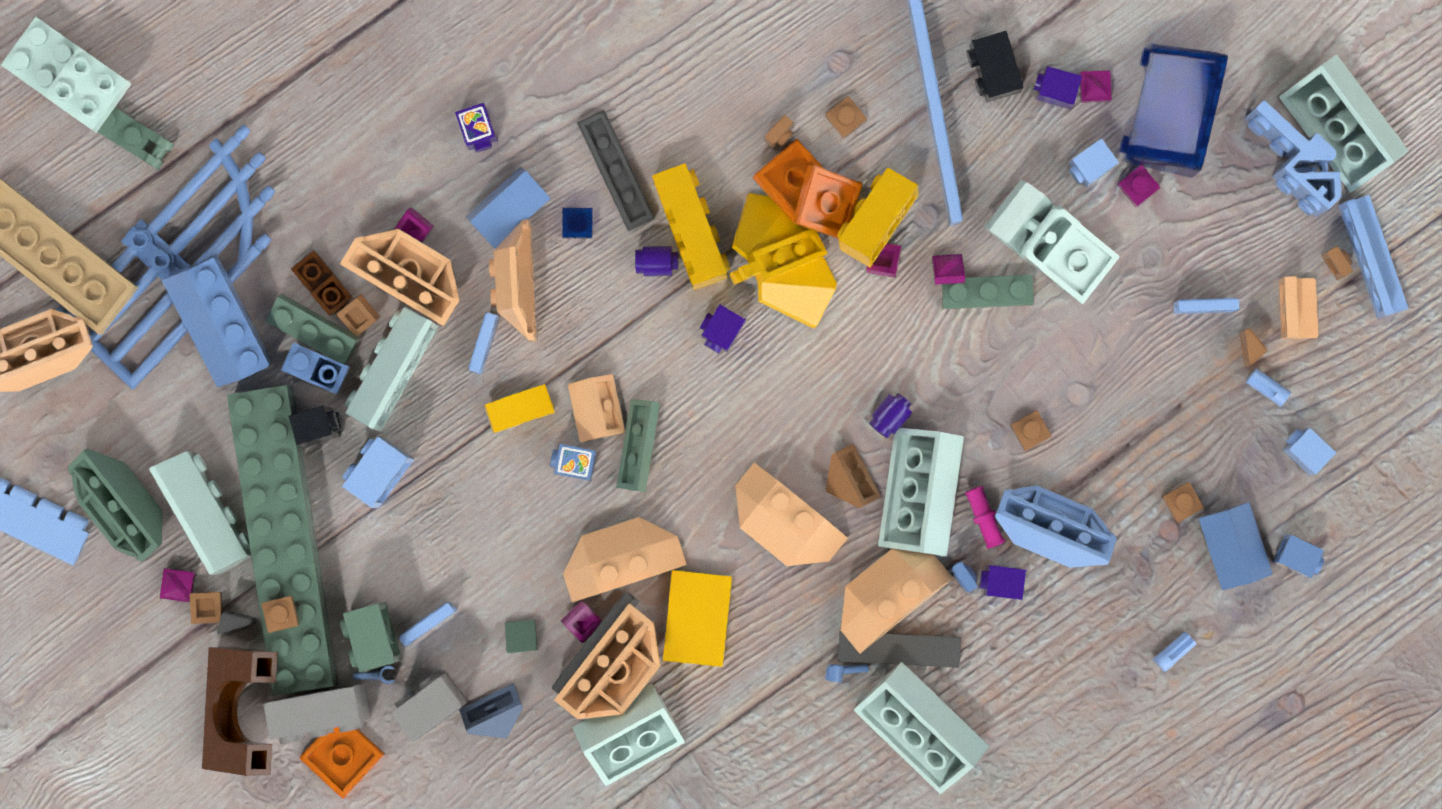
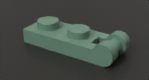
[97,108,174,170]

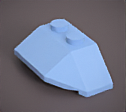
[995,485,1117,568]

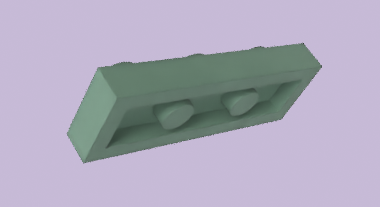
[941,275,1034,310]
[266,293,360,365]
[616,399,660,492]

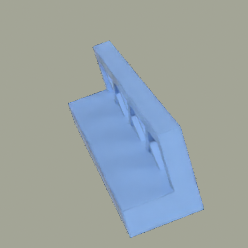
[1338,195,1409,319]

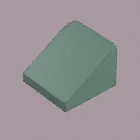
[505,620,538,653]

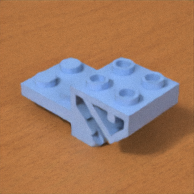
[1245,100,1342,217]

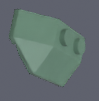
[68,449,162,562]

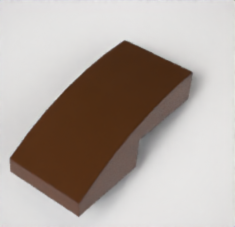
[291,249,353,317]

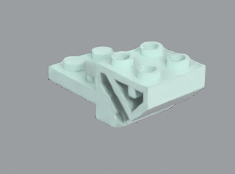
[1,17,131,133]
[984,180,1120,304]

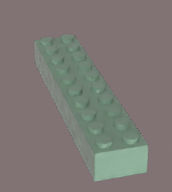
[227,385,338,696]

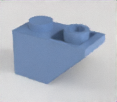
[281,343,349,394]

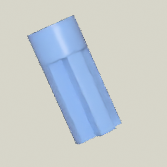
[1246,368,1291,407]
[1153,632,1196,672]

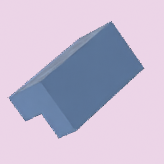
[466,167,551,249]
[1198,502,1273,590]

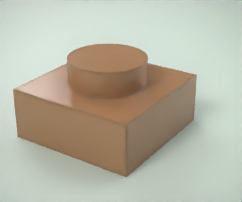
[825,96,867,139]
[764,114,794,149]
[1321,246,1353,280]
[336,294,380,336]
[1010,410,1052,451]
[1162,482,1204,523]
[190,592,223,624]
[261,596,300,633]

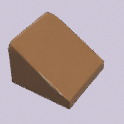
[1239,328,1268,367]

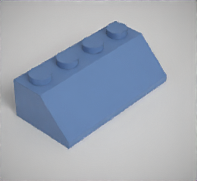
[161,253,272,387]

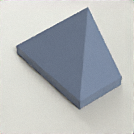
[459,683,523,739]

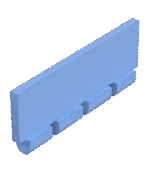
[0,477,90,566]

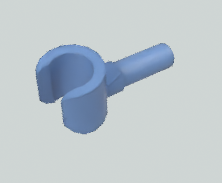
[825,664,869,683]

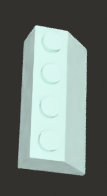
[1279,54,1409,193]
[345,307,439,432]
[878,428,964,556]
[149,451,251,575]
[854,662,989,794]

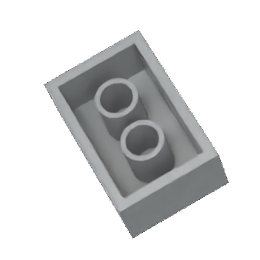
[263,682,371,744]

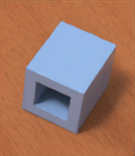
[1068,138,1119,187]
[1283,428,1336,475]

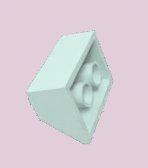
[572,683,685,786]

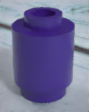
[635,246,679,276]
[869,393,913,439]

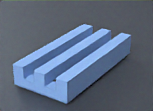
[1173,298,1239,314]
[468,312,499,375]
[399,602,457,647]

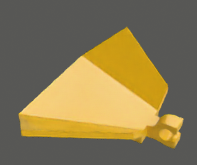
[729,193,837,329]

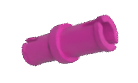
[964,485,1005,549]

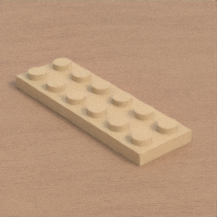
[0,179,139,335]

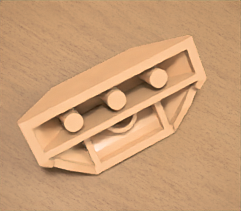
[489,219,537,342]
[340,229,460,326]
[0,309,93,392]
[735,462,848,566]
[563,517,687,602]
[841,548,953,654]
[554,603,661,719]

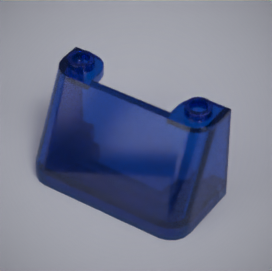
[1119,43,1228,178]

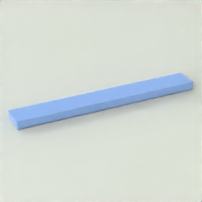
[907,0,963,226]

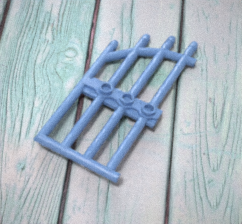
[56,125,276,390]

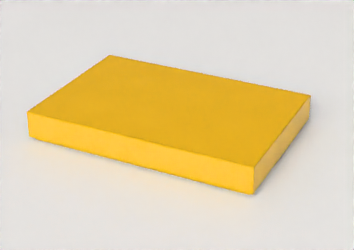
[663,570,732,667]

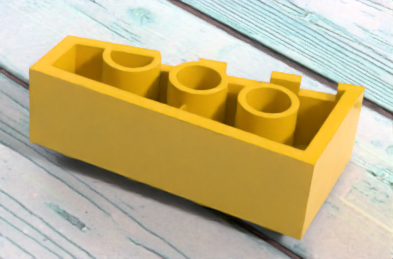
[652,163,731,291]

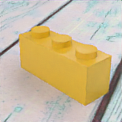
[837,167,919,268]

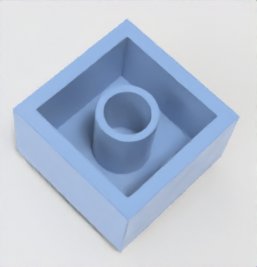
[342,436,415,508]

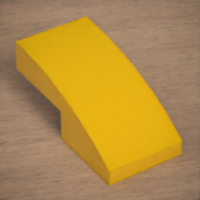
[484,384,555,433]

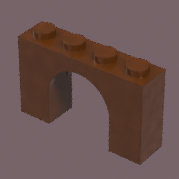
[202,647,277,776]

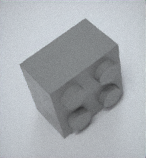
[391,673,468,743]

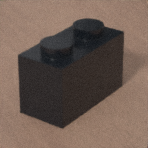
[966,30,1024,103]
[288,405,343,447]

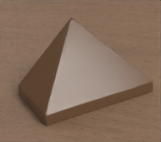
[826,443,881,508]

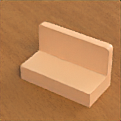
[1279,276,1318,339]
[568,374,625,442]

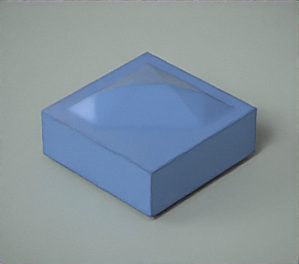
[950,561,978,592]

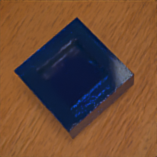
[562,208,593,239]

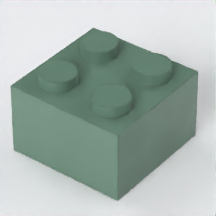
[340,602,402,673]

